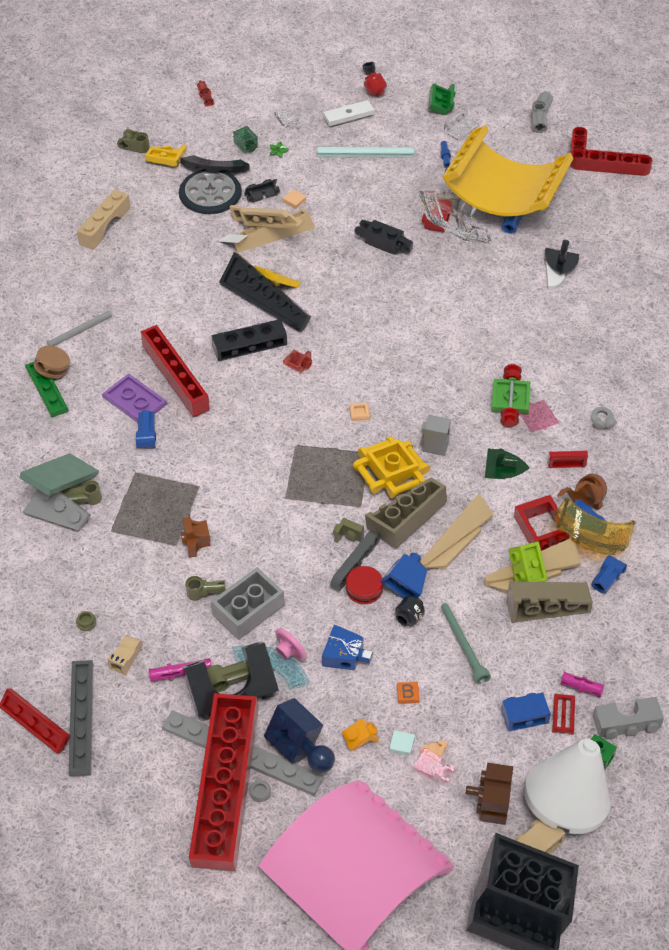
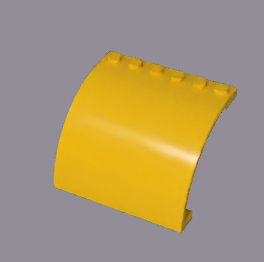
[442,125,573,216]

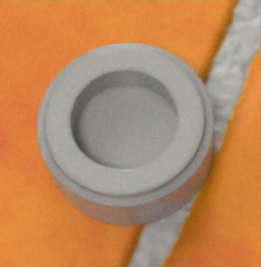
[249,780,271,802]

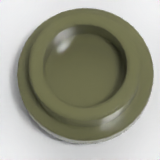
[76,611,96,631]

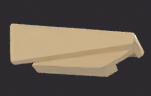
[230,205,305,229]

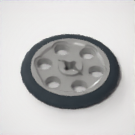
[178,169,242,214]

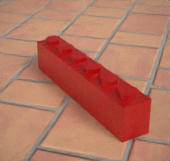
[140,324,210,417]

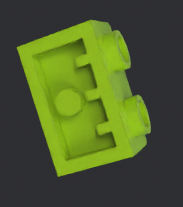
[508,541,548,582]

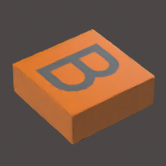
[397,682,419,704]

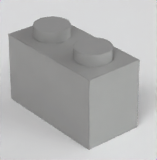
[420,415,451,456]

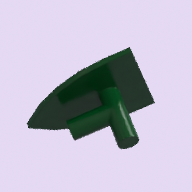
[484,448,530,479]

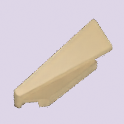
[234,209,315,253]
[420,494,493,570]
[484,538,580,594]

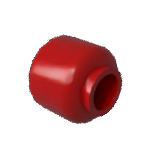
[364,72,387,97]

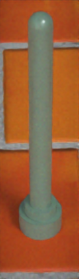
[441,603,491,685]

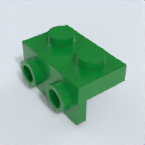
[428,83,456,115]

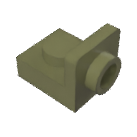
[333,518,364,543]

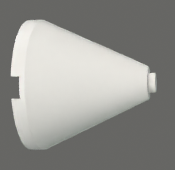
[524,739,611,834]

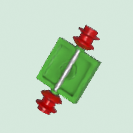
[491,364,531,427]

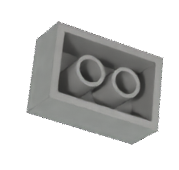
[211,567,284,640]

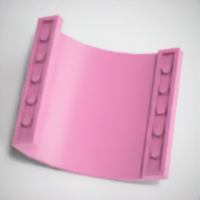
[258,780,455,950]

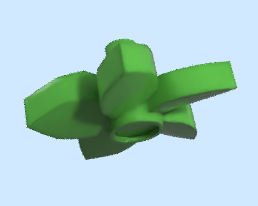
[270,142,289,158]

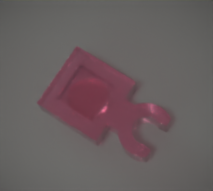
[414,748,455,782]

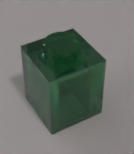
[233,126,258,154]

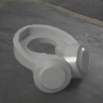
[591,407,617,430]

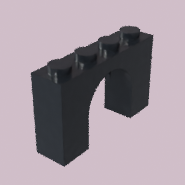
[182,641,279,719]

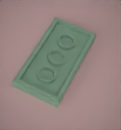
[19,453,99,496]

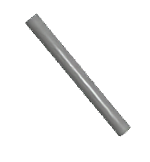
[47,311,112,346]

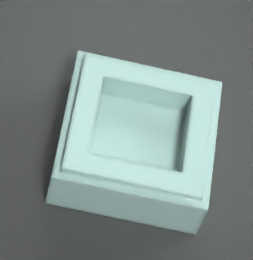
[389,730,415,756]

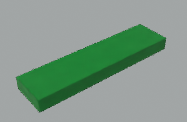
[25,362,69,418]

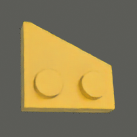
[145,144,187,167]
[255,265,300,288]

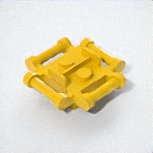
[352,436,430,499]

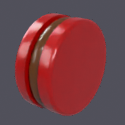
[346,566,383,605]

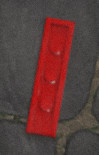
[0,688,71,754]

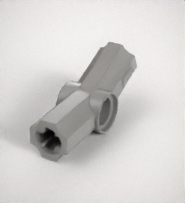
[531,91,553,133]

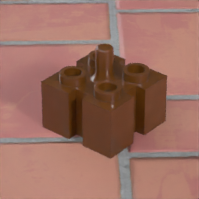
[465,762,513,825]

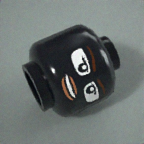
[395,596,425,626]

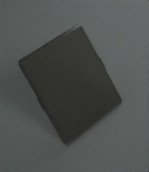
[285,445,368,507]
[111,472,200,546]

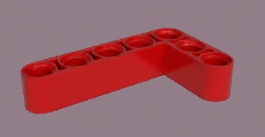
[570,127,653,176]

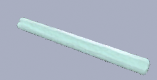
[317,147,415,157]

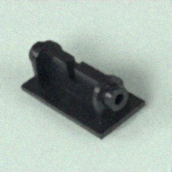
[244,179,280,203]

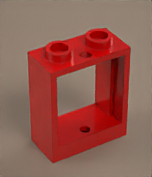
[514,495,571,551]

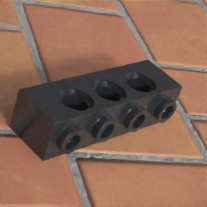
[211,319,287,362]

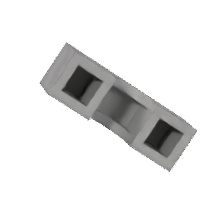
[593,697,664,739]

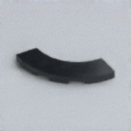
[180,155,250,173]

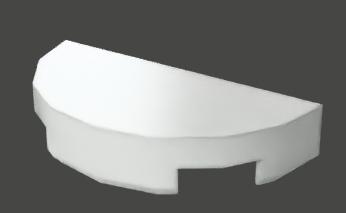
[546,261,565,290]

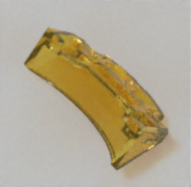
[555,498,636,555]

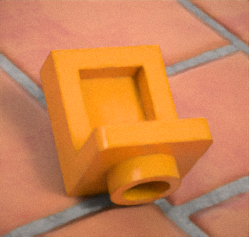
[342,718,379,751]

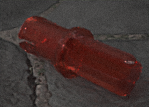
[197,80,214,107]

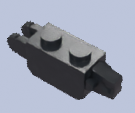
[354,220,413,255]

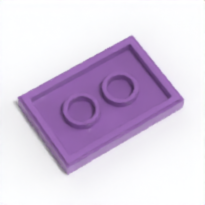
[102,373,168,423]

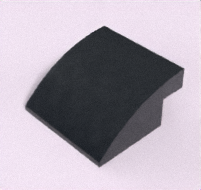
[466,833,579,950]

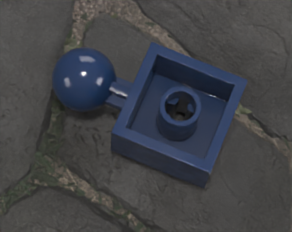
[264,698,335,773]

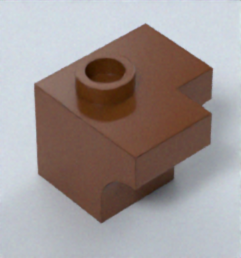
[181,517,211,558]

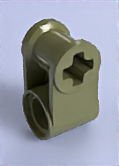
[117,129,150,153]

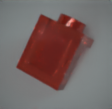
[283,349,312,373]

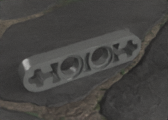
[330,530,381,591]

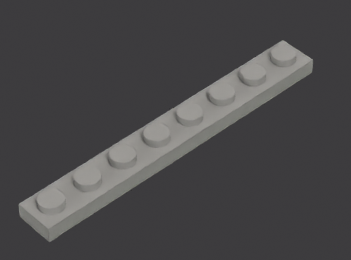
[162,710,324,796]

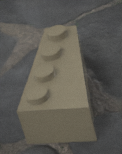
[365,478,447,548]
[507,581,593,623]

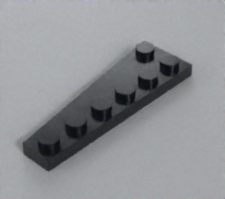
[219,252,311,332]

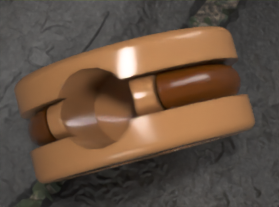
[34,346,70,379]

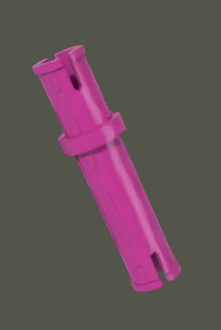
[149,658,212,682]

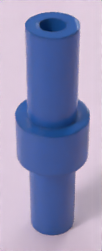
[440,141,451,168]

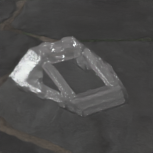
[419,190,492,244]

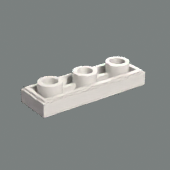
[323,100,374,126]

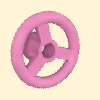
[275,628,306,661]

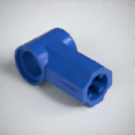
[502,215,523,234]
[136,410,156,448]
[591,555,627,594]

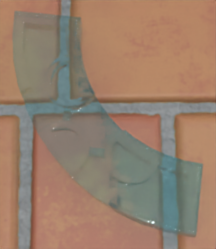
[232,645,309,690]

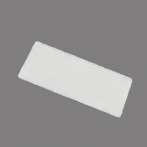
[218,234,248,243]

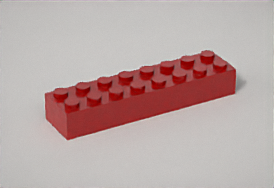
[189,693,259,871]

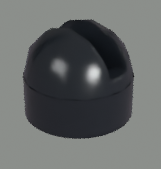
[362,62,376,75]

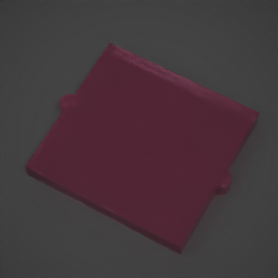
[520,400,559,433]

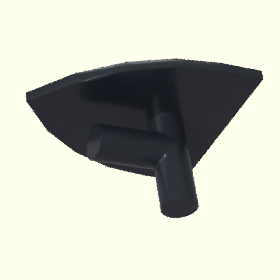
[545,240,579,274]

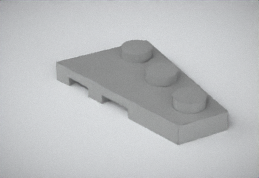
[23,490,91,531]

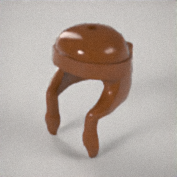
[557,473,607,510]

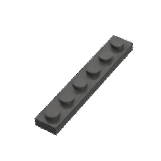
[69,660,94,776]

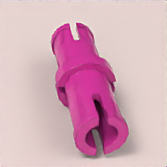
[560,671,605,698]

